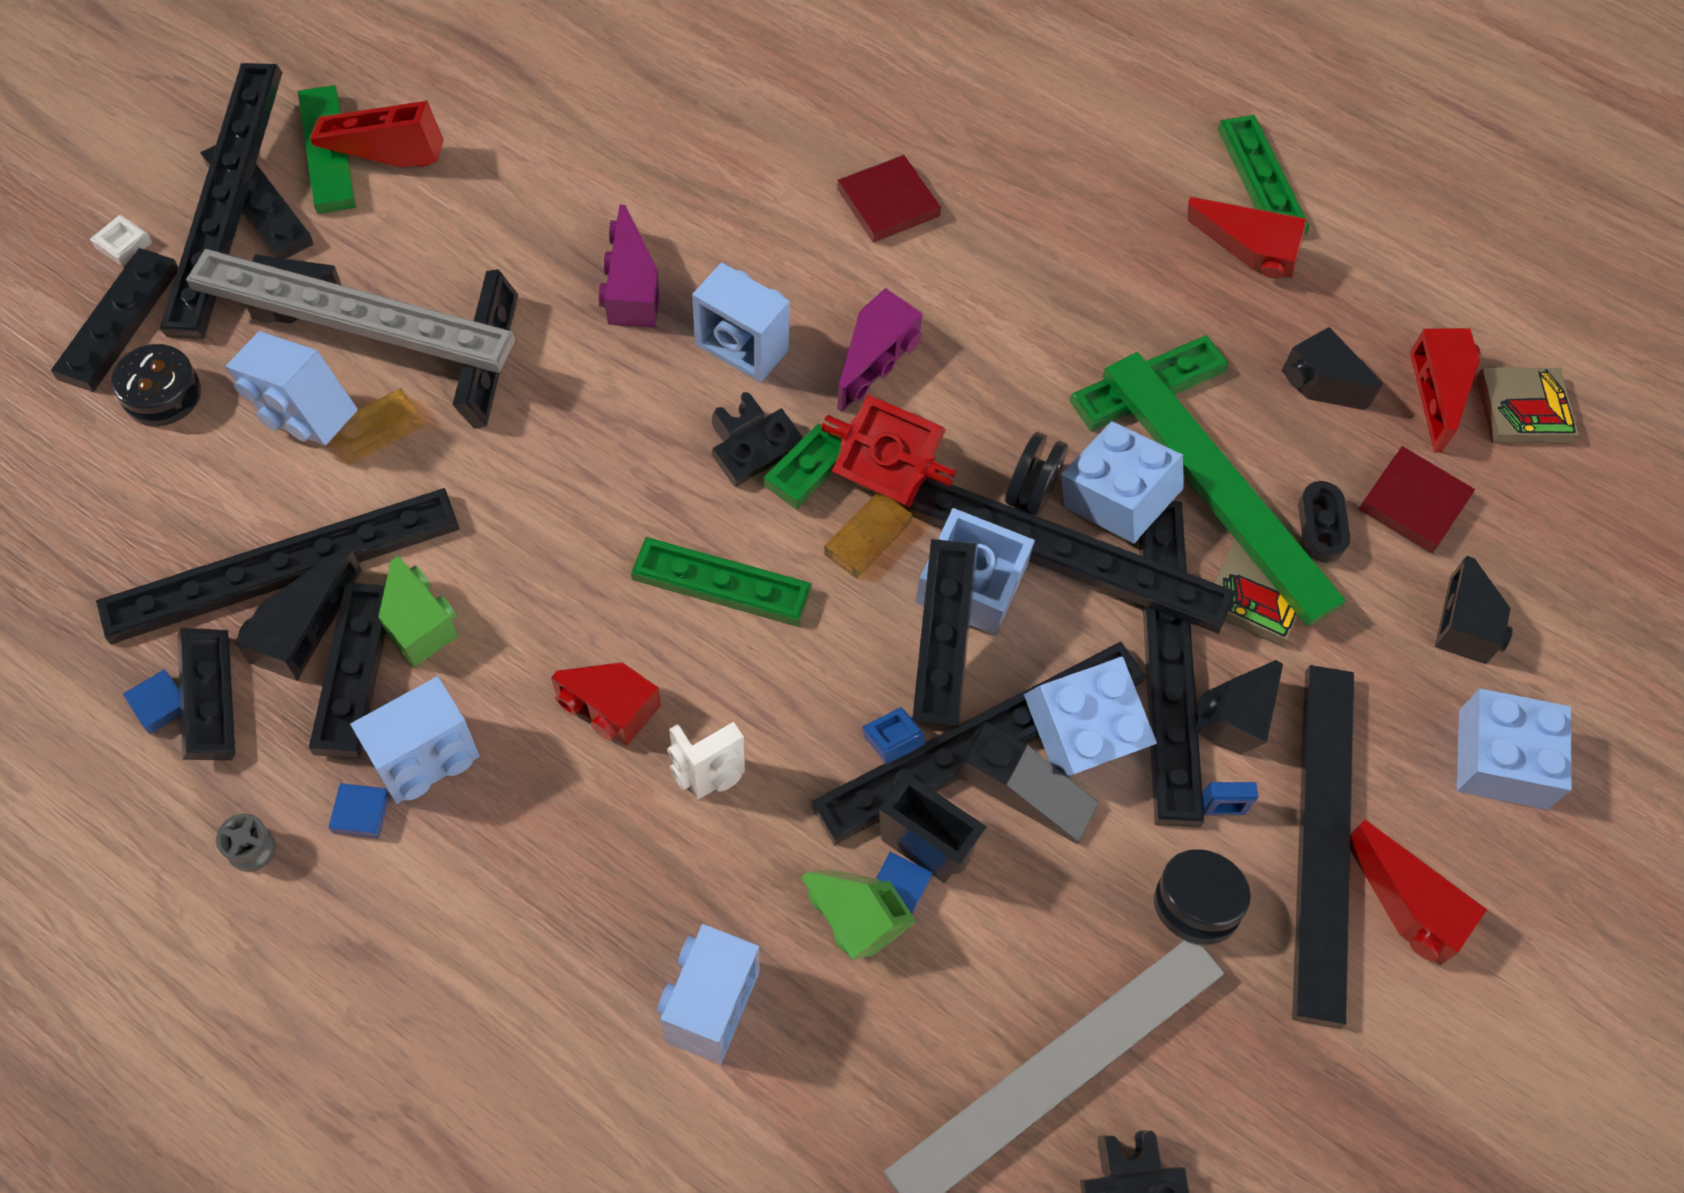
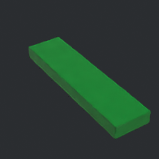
[298,85,357,214]
[1217,114,1310,236]
[1069,335,1229,432]
[631,537,812,627]

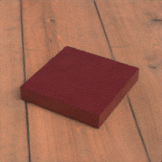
[837,155,941,242]
[1359,446,1476,554]

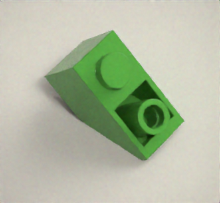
[379,556,458,668]
[801,869,916,960]

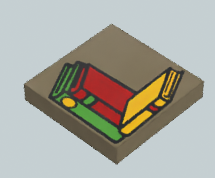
[1477,367,1579,443]
[1214,539,1298,647]

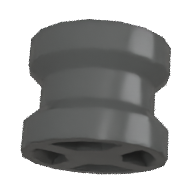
[216,813,276,872]

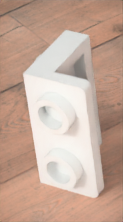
[667,722,745,800]

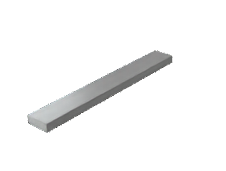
[186,249,515,373]
[883,940,1225,1193]

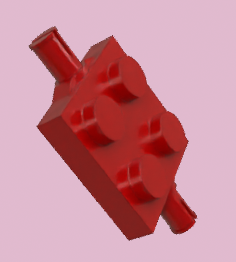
[821,394,956,507]

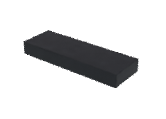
[177,628,235,760]

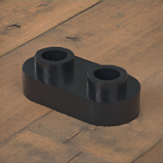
[1298,481,1350,563]

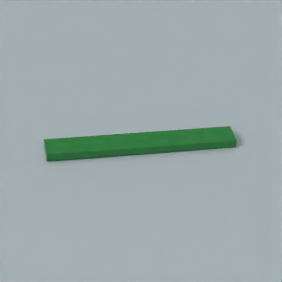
[1102,351,1346,627]

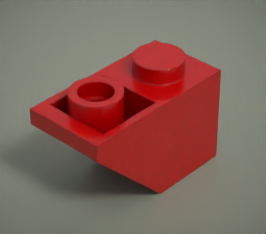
[551,662,661,746]

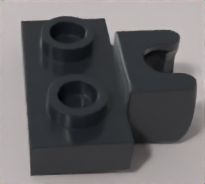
[712,392,804,487]
[1080,1130,1189,1193]

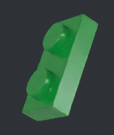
[764,423,841,510]

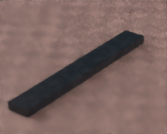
[160,63,283,339]
[896,477,1236,634]
[96,488,460,645]
[1139,501,1204,827]
[811,641,1146,845]
[1292,665,1354,1028]

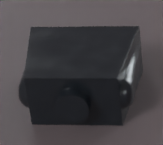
[879,772,987,883]

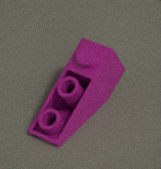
[599,204,660,328]
[837,288,923,412]

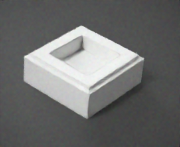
[90,215,153,267]

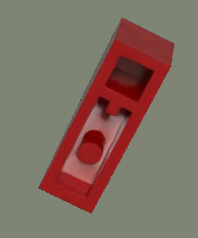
[310,101,444,168]
[1188,197,1307,278]
[1409,328,1481,452]
[1350,819,1487,966]

